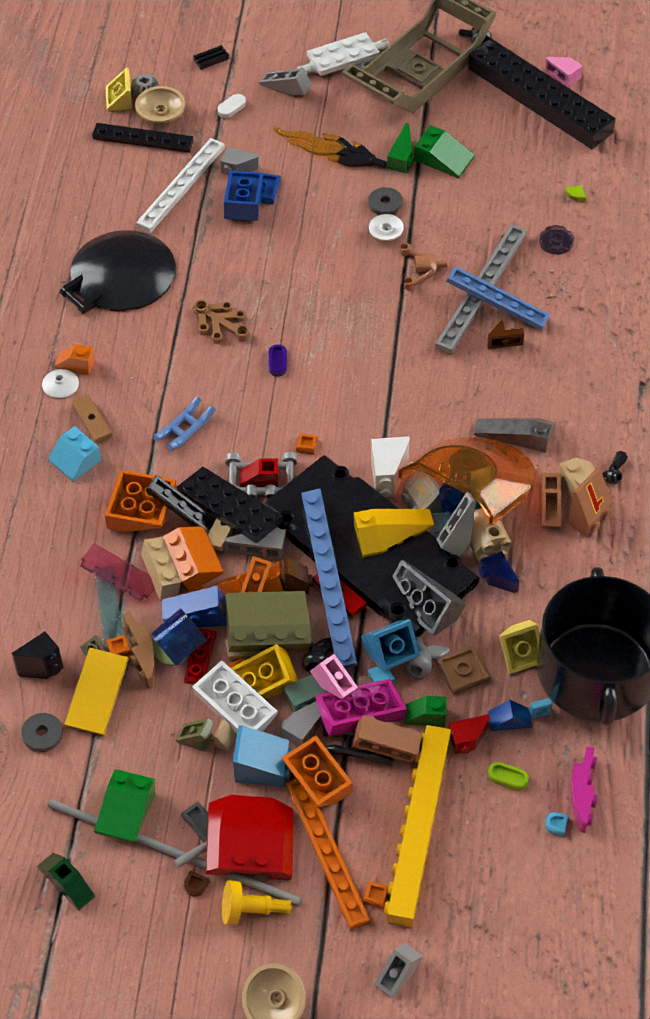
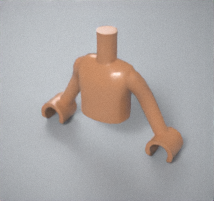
[401,242,447,291]

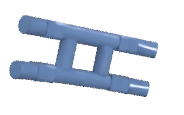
[153,396,216,451]

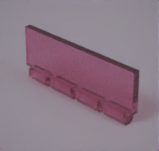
[80,543,155,601]

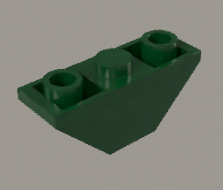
[37,852,95,911]

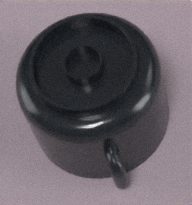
[537,567,650,726]

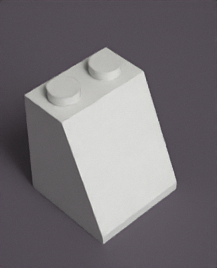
[371,436,410,498]

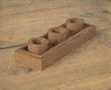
[72,394,112,444]

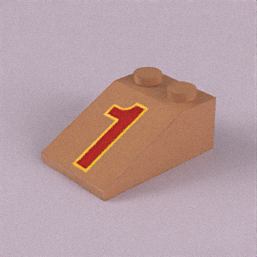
[569,467,612,537]

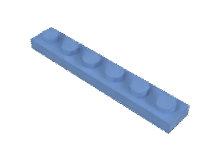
[446,266,550,331]

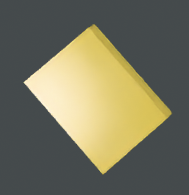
[105,68,132,111]

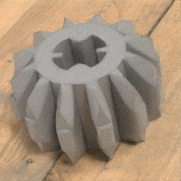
[131,73,159,98]

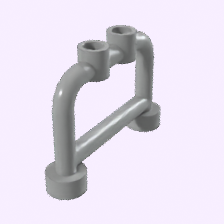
[226,452,297,500]

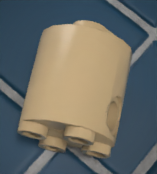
[469,507,512,564]

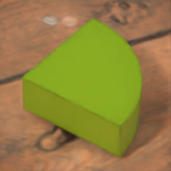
[565,185,586,202]

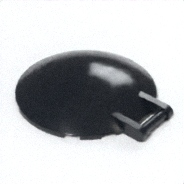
[59,230,176,314]

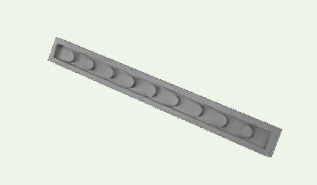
[435,224,527,354]

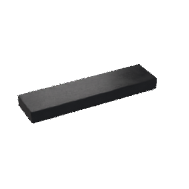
[145,475,216,535]

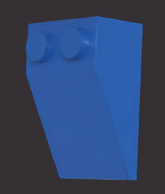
[224,170,263,221]

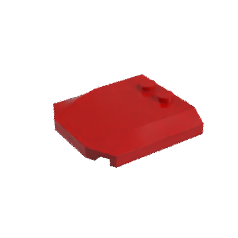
[206,795,293,880]

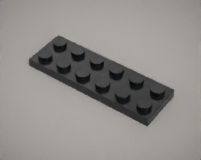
[177,467,284,543]

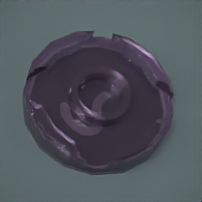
[539,225,574,255]

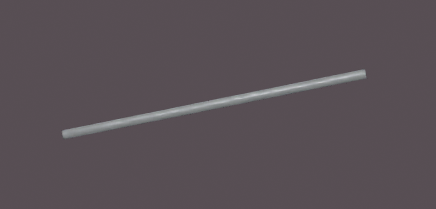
[48,799,302,906]

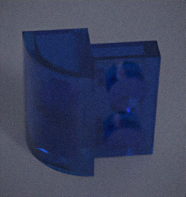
[150,608,207,666]

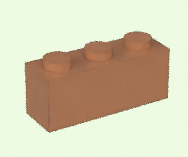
[353,716,422,763]

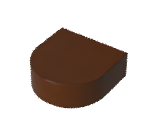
[184,871,210,897]

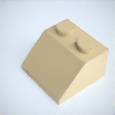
[558,458,609,499]

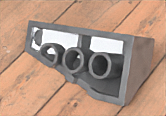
[473,418,555,453]
[392,560,466,635]

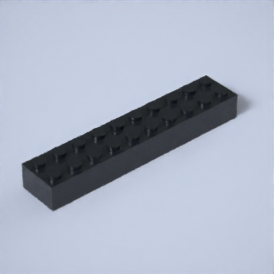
[468,38,616,150]

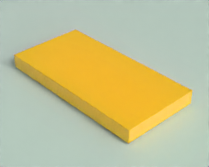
[65,647,129,736]

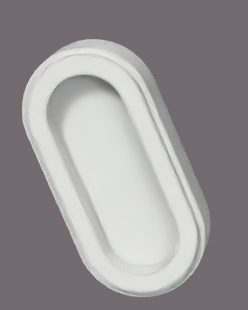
[218,94,246,118]

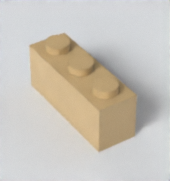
[141,537,181,600]

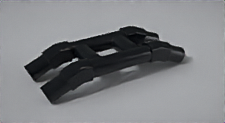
[323,728,393,766]

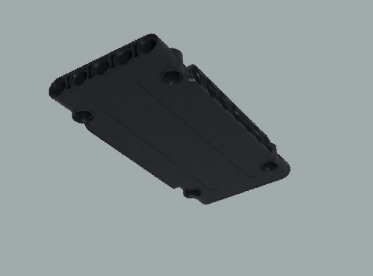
[264,455,480,638]

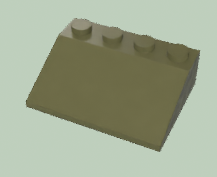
[225,591,311,652]

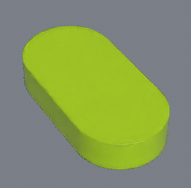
[488,762,529,791]

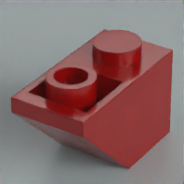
[240,458,279,487]

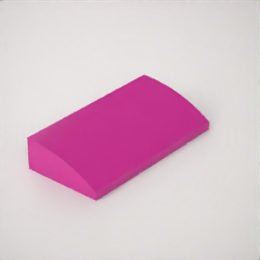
[315,679,407,736]

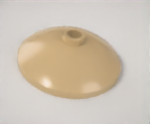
[135,86,185,124]
[242,964,306,1019]

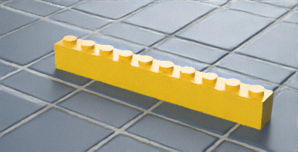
[384,725,451,928]

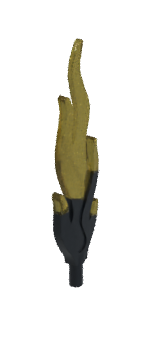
[273,126,387,168]

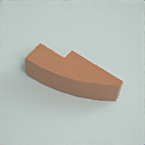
[541,473,561,527]

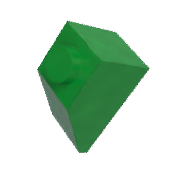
[404,696,447,727]

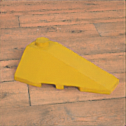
[354,509,434,557]

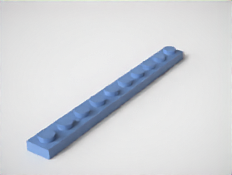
[301,489,358,669]

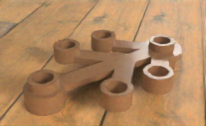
[193,299,250,344]

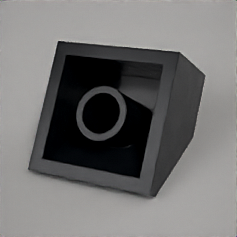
[11,631,64,679]

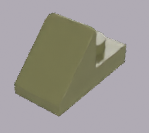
[176,718,214,751]

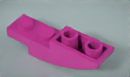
[571,747,598,833]

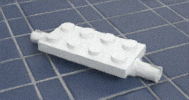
[297,32,389,76]

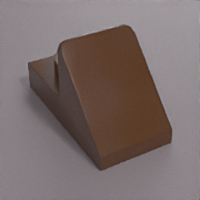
[487,320,524,349]

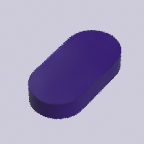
[269,344,287,377]

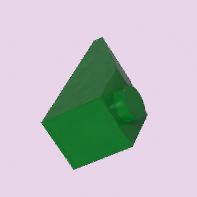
[387,123,414,173]

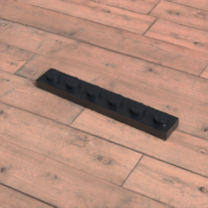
[92,123,194,153]

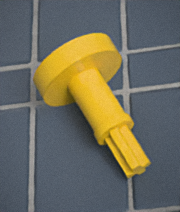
[222,880,292,925]

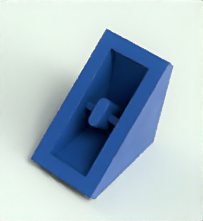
[488,700,532,731]

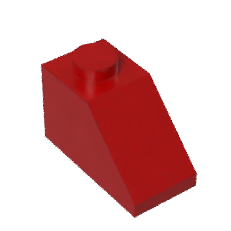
[449,714,490,754]

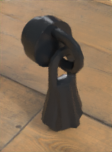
[602,451,628,484]

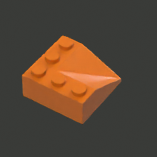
[105,470,177,532]

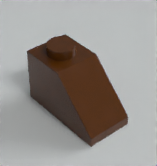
[283,557,313,594]

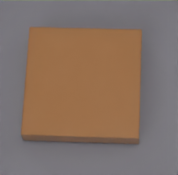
[436,646,490,695]

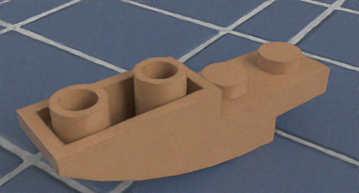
[121,611,156,689]

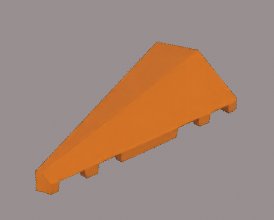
[183,560,285,595]

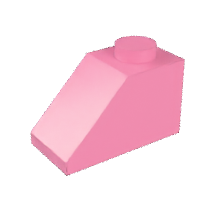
[544,57,583,87]
[310,654,358,699]

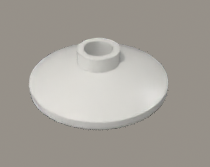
[369,214,404,241]
[42,369,79,399]

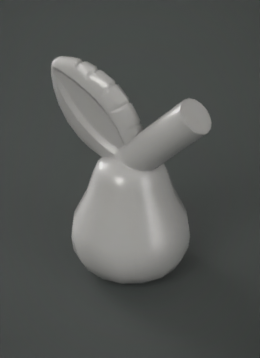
[406,637,449,678]

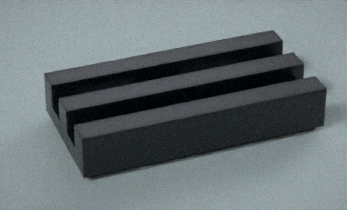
[193,45,229,70]

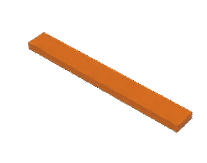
[286,779,370,931]

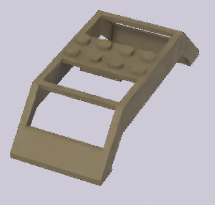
[342,0,496,113]

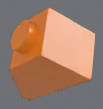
[55,344,95,375]

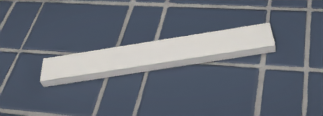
[136,138,225,233]

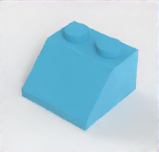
[48,426,101,482]

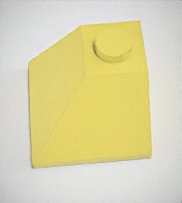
[499,620,540,674]

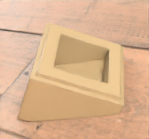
[214,720,237,751]

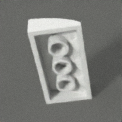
[192,661,278,733]

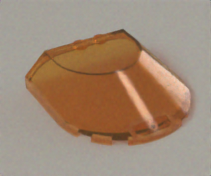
[398,437,536,525]

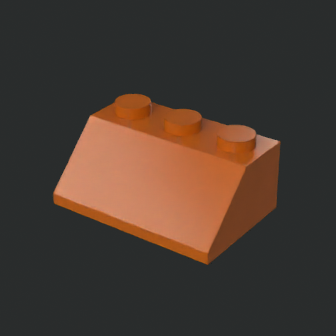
[163,526,224,591]
[282,736,353,807]

